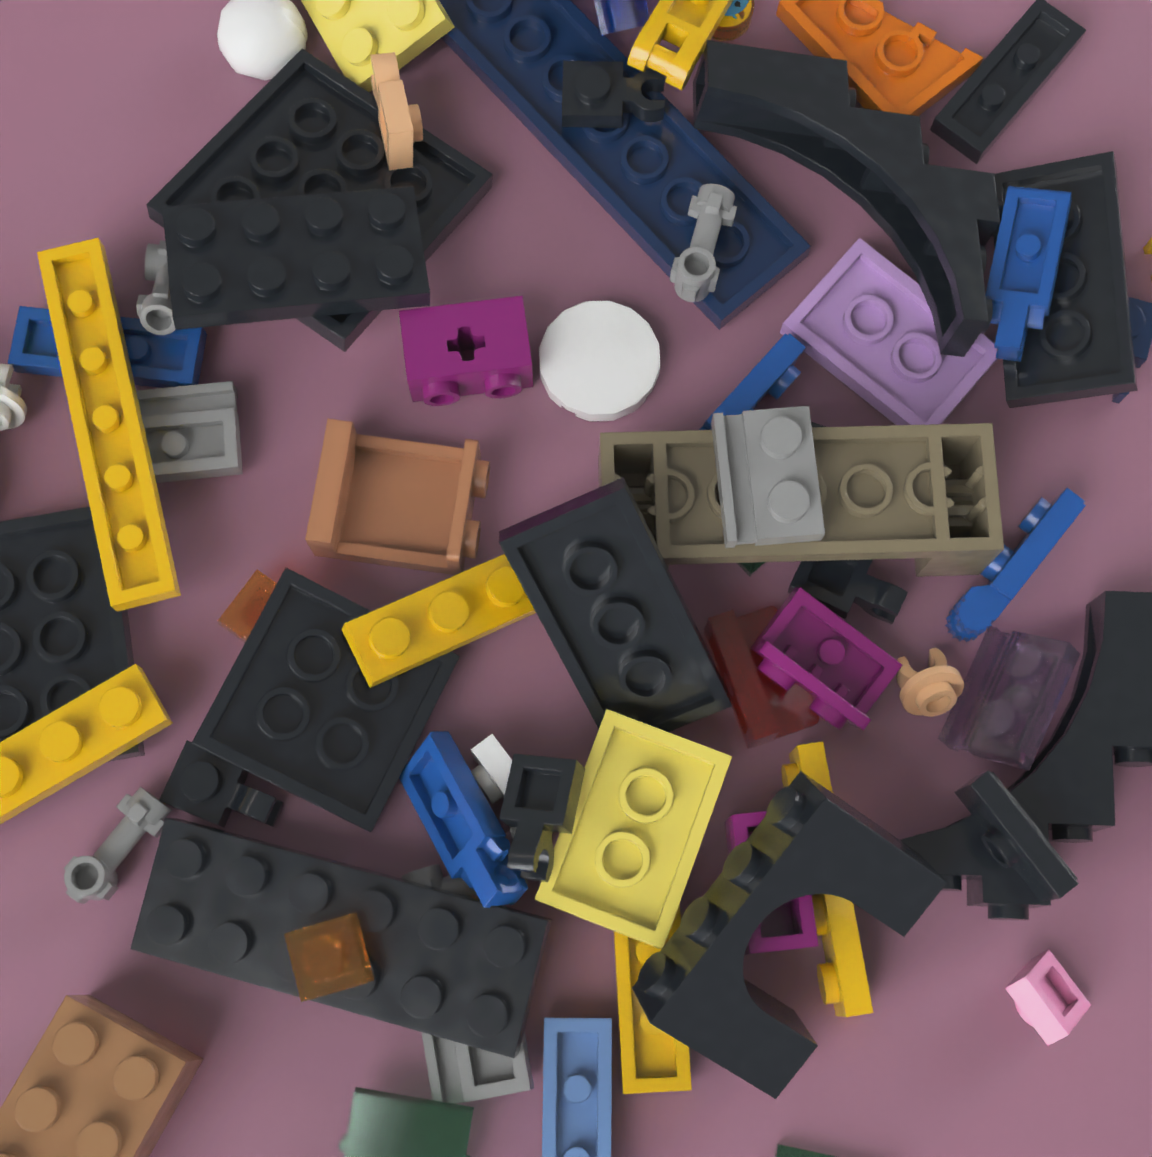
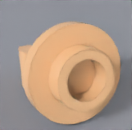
[897,648,964,717]

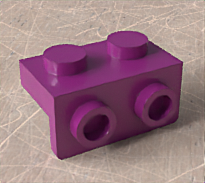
[750,587,903,731]

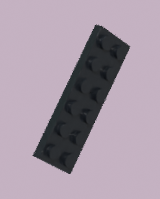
[130,818,552,1058]

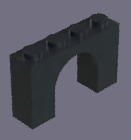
[632,771,947,1099]

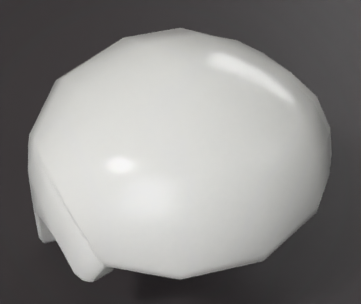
[217,0,308,80]

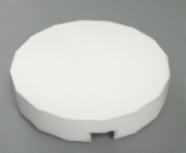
[539,301,660,421]

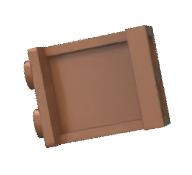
[305,418,490,575]

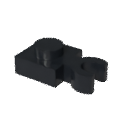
[562,61,665,128]

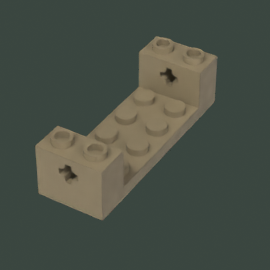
[598,423,1004,577]

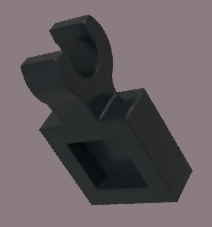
[787,559,908,624]
[159,740,284,828]
[499,754,585,882]

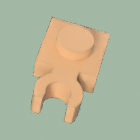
[370,52,423,170]

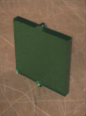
[338,1087,474,1157]

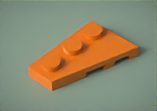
[776,0,983,116]

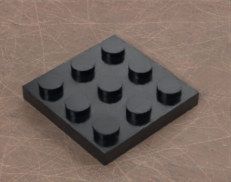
[192,567,460,832]

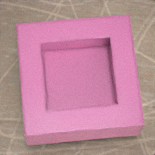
[1005,950,1091,1046]

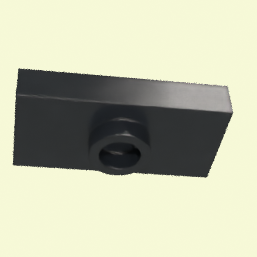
[954,770,1079,902]

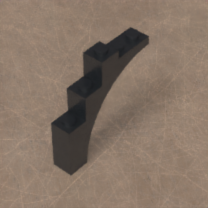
[693,40,1004,357]
[900,591,1152,920]

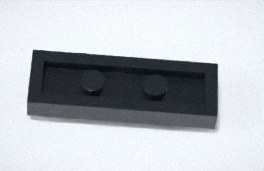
[930,0,1086,164]

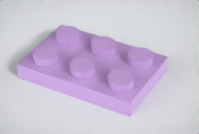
[780,238,997,425]

